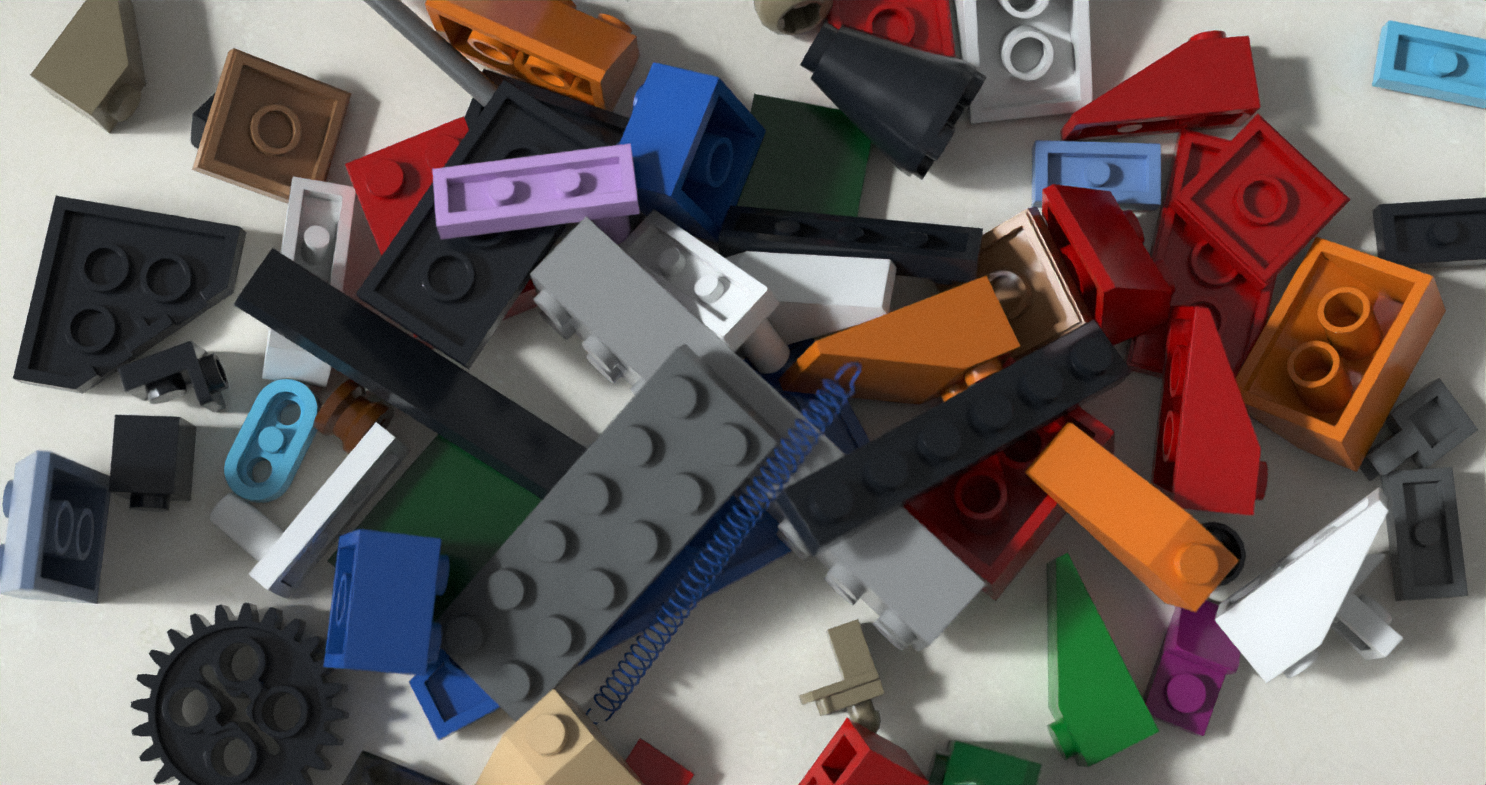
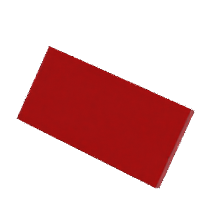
[1124,128,1277,379]

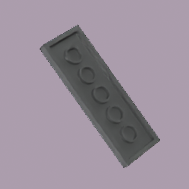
[435,344,783,722]

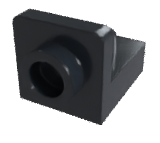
[117,341,229,413]

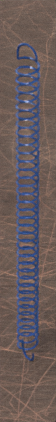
[585,362,861,725]

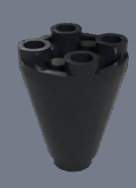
[800,22,987,180]

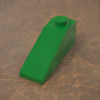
[1046,553,1160,767]

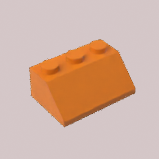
[425,0,640,112]
[1235,237,1446,472]

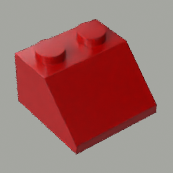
[1042,184,1175,346]

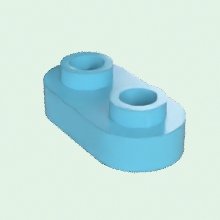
[224,379,322,503]

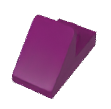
[1143,600,1240,736]

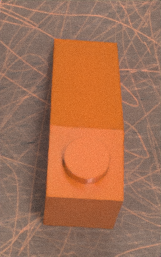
[1025,423,1239,612]

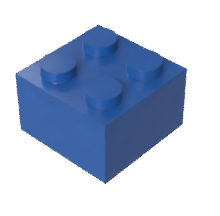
[616,62,766,243]
[324,529,449,676]

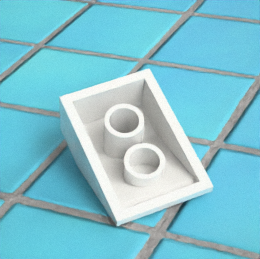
[954,0,1093,124]

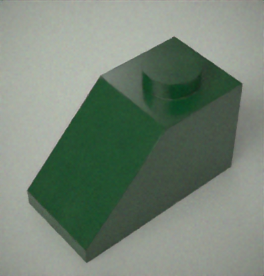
[926,740,1042,785]

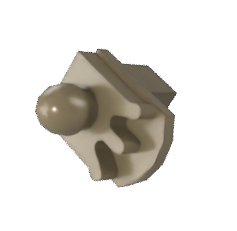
[799,619,885,733]

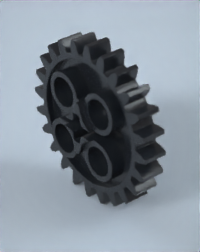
[131,603,349,785]

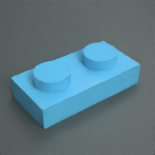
[1372,20,1486,109]

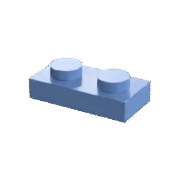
[1032,140,1161,211]

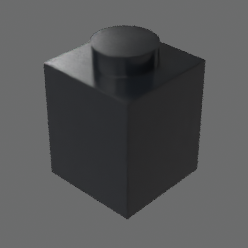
[109,414,196,512]

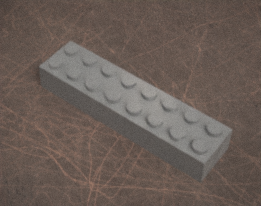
[530,217,986,652]

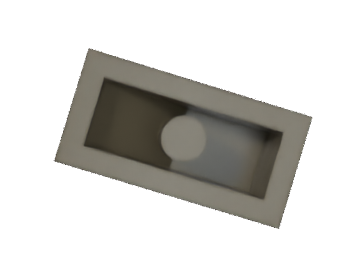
[30,0,146,133]

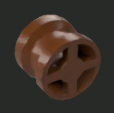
[313,379,395,454]

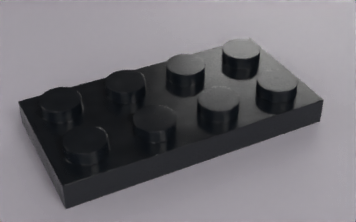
[356,80,608,369]

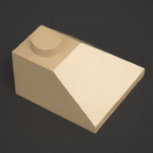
[475,689,645,785]

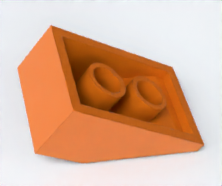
[778,275,1020,405]

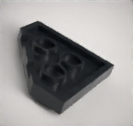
[13,196,246,394]

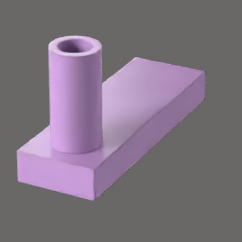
[432,143,640,245]

